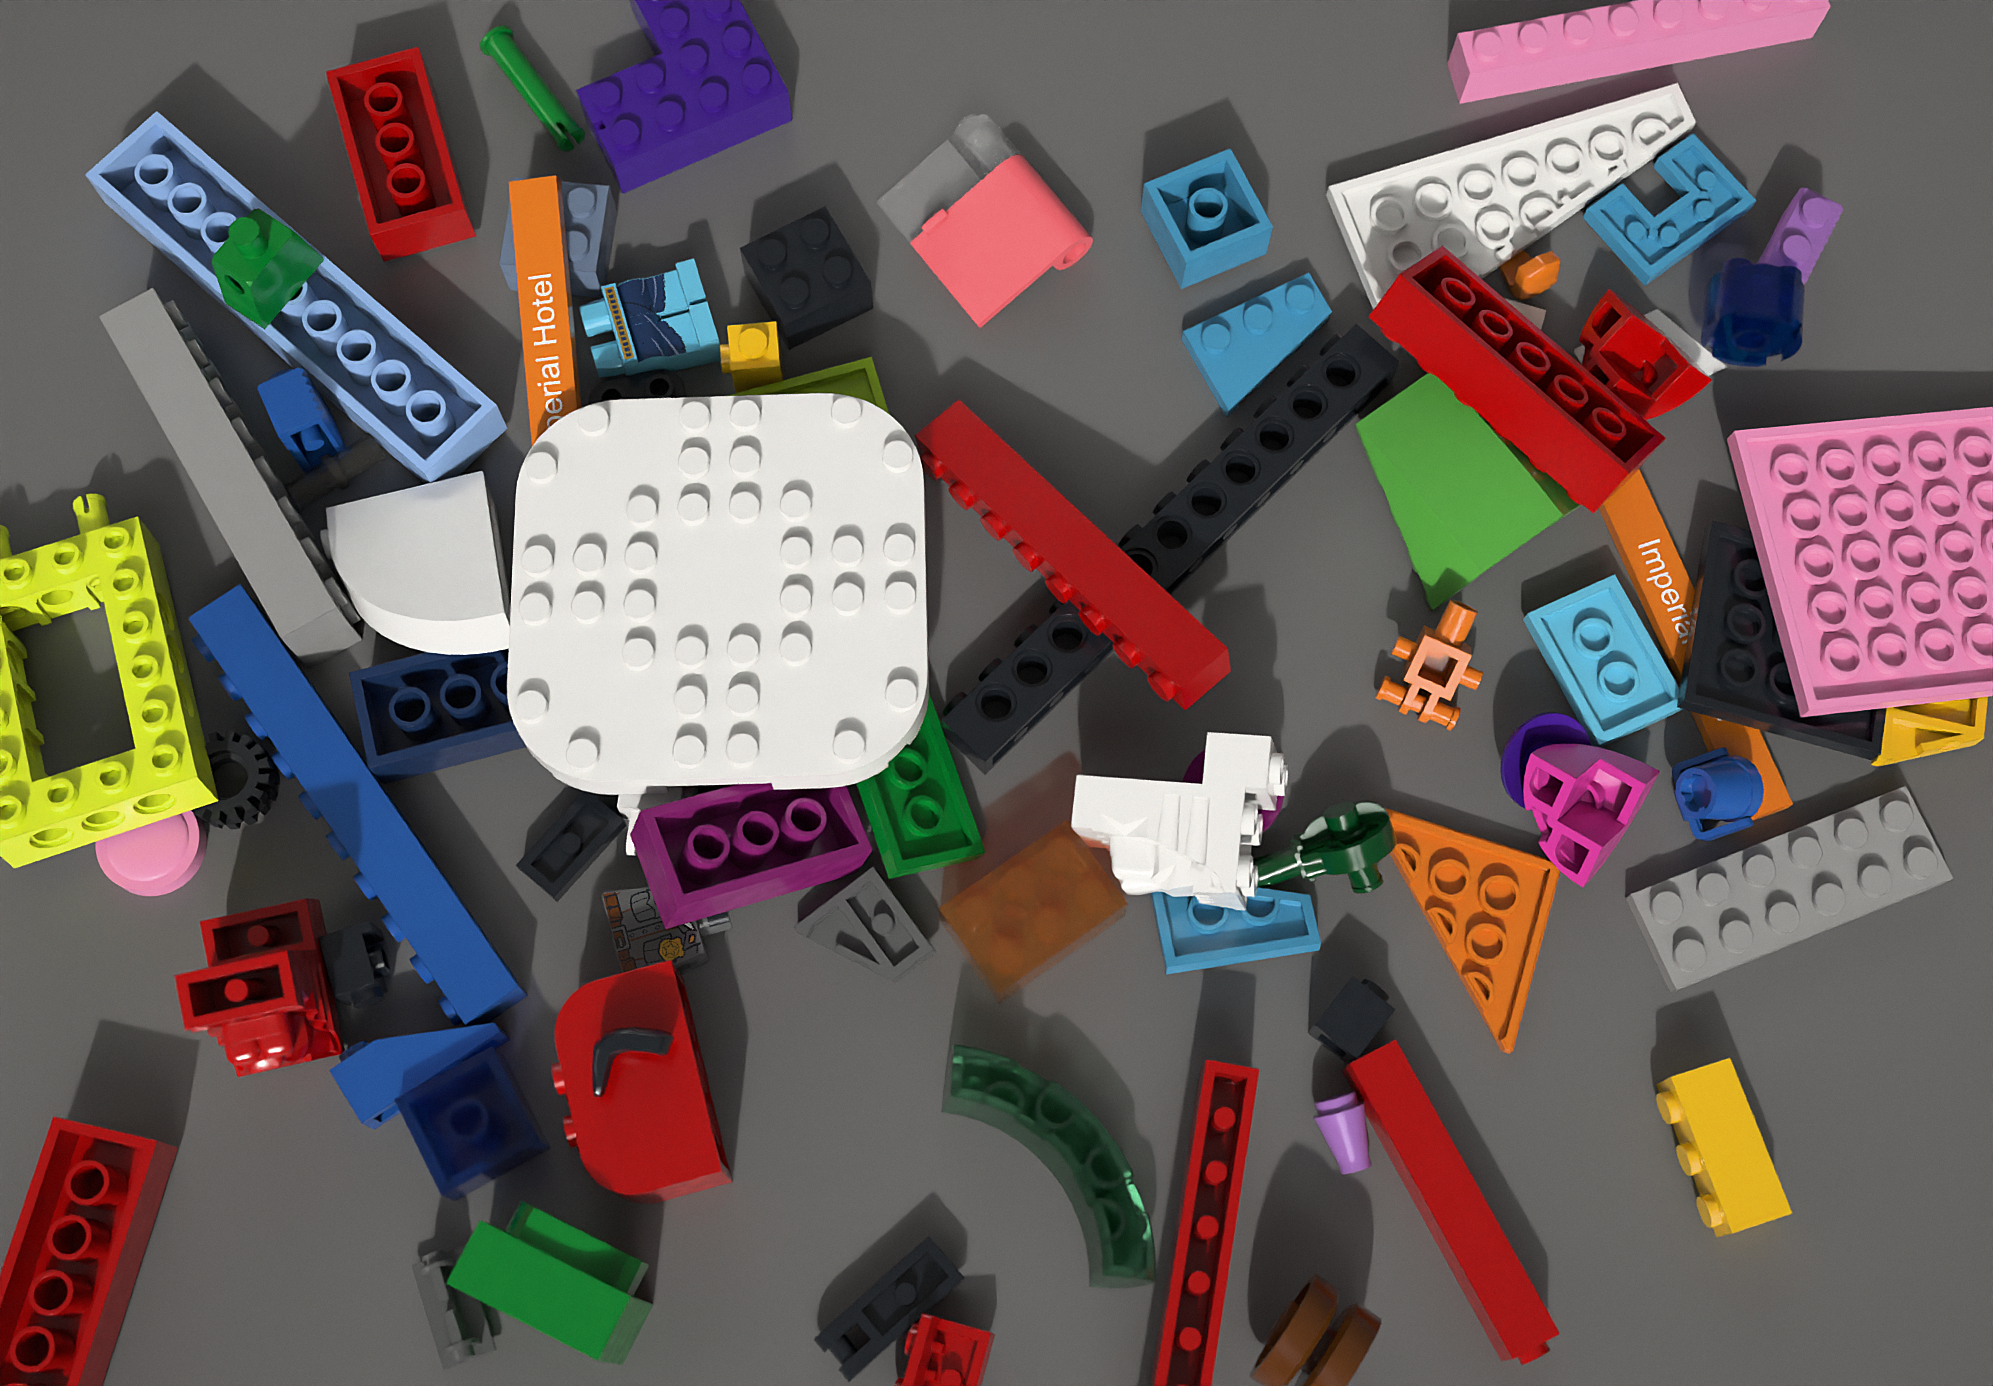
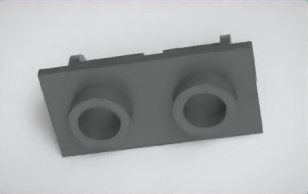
[411,1246,497,1370]

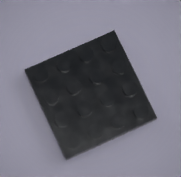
[1677,520,1887,760]

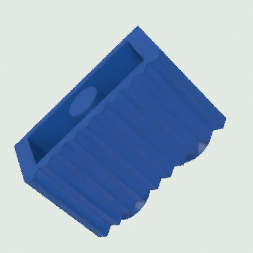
[257,368,348,472]

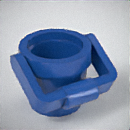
[1672,747,1764,841]

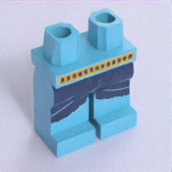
[579,258,721,377]

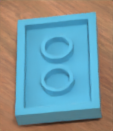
[1523,574,1683,748]

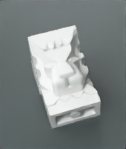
[1071,732,1288,911]

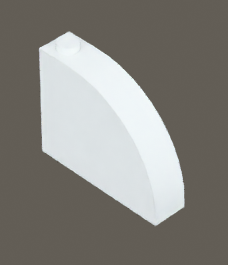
[320,471,511,655]

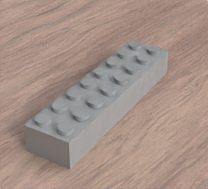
[99,288,362,669]

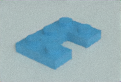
[1583,133,1756,286]

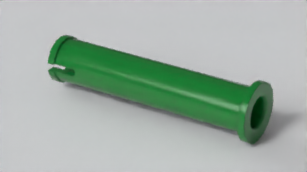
[479,25,585,152]

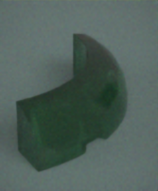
[941,1044,1156,1288]

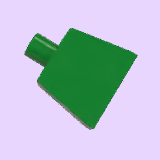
[211,208,324,330]

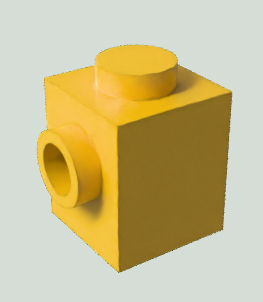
[720,321,783,393]

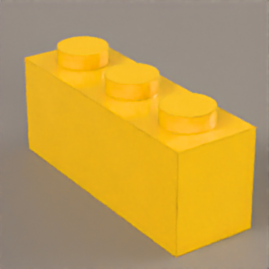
[1656,1058,1792,1237]

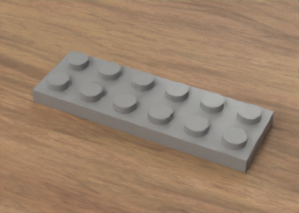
[1625,786,1954,993]

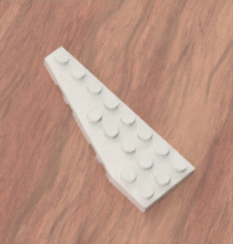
[1326,83,1696,310]

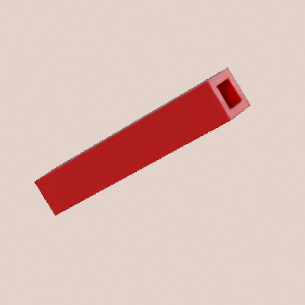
[1342,1039,1560,1365]

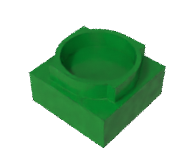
[446,1201,653,1365]

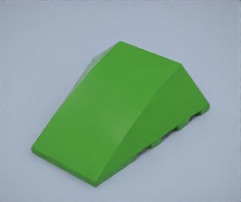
[1355,373,1581,611]

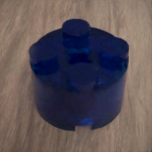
[1701,258,1805,367]

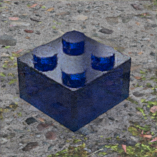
[394,1046,551,1201]

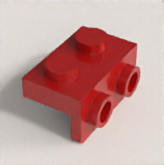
[894,1313,995,1386]

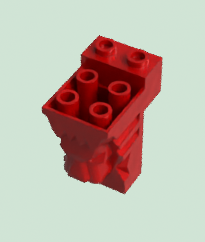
[174,898,345,1077]

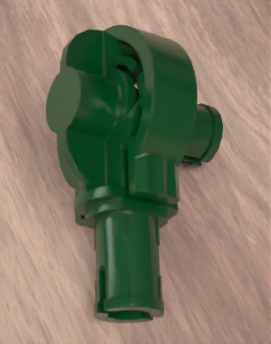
[1253,800,1397,894]

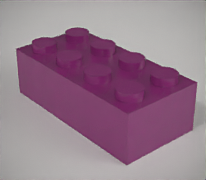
[630,783,872,930]

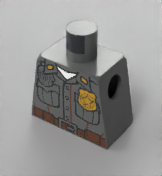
[601,887,732,975]

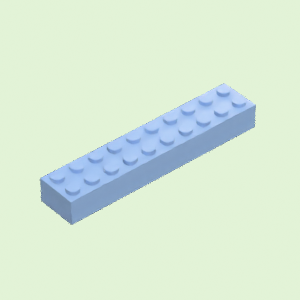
[85,111,507,484]

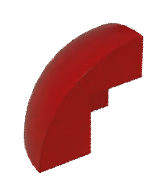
[1579,288,1712,420]

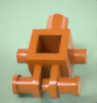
[1375,599,1483,731]

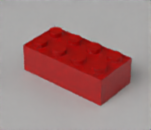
[326,47,476,262]

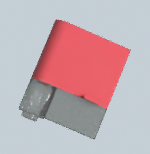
[876,114,1093,328]

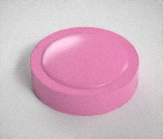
[95,810,207,896]

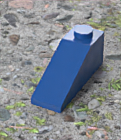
[329,1023,510,1130]

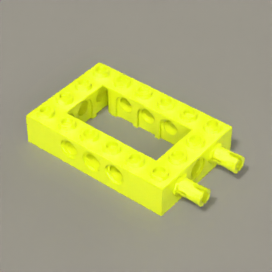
[0,494,219,868]

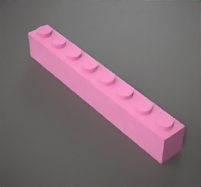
[1447,0,1831,104]

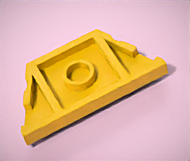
[1871,697,1988,767]

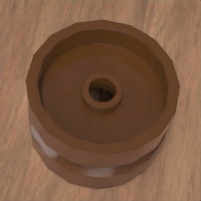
[1250,1274,1382,1386]

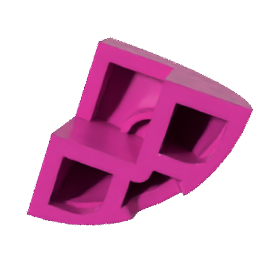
[1523,744,1660,888]

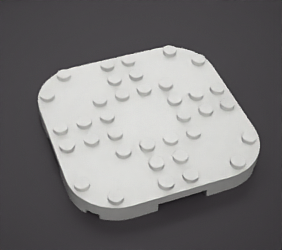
[507,393,929,795]

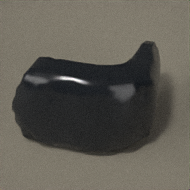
[592,1027,674,1097]

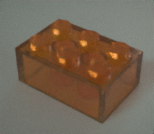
[938,820,1128,1004]

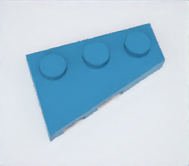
[1181,273,1332,418]
[1150,887,1321,975]

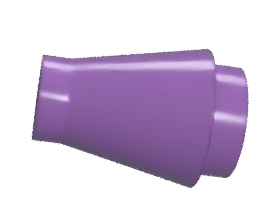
[1313,1091,1372,1174]

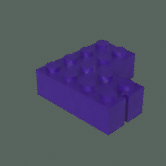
[576,0,793,194]

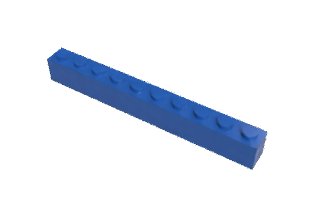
[188,584,528,1027]

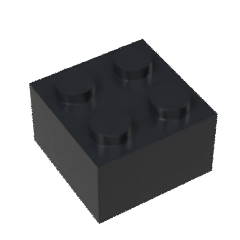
[740,206,873,350]

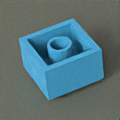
[1140,148,1273,289]

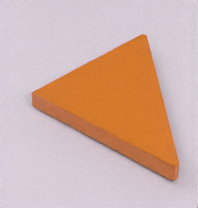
[1384,807,1560,1054]

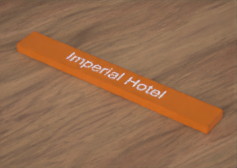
[509,175,582,446]
[1599,469,1793,821]

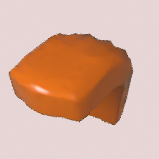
[1499,250,1561,300]

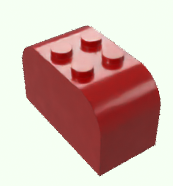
[551,960,733,1204]

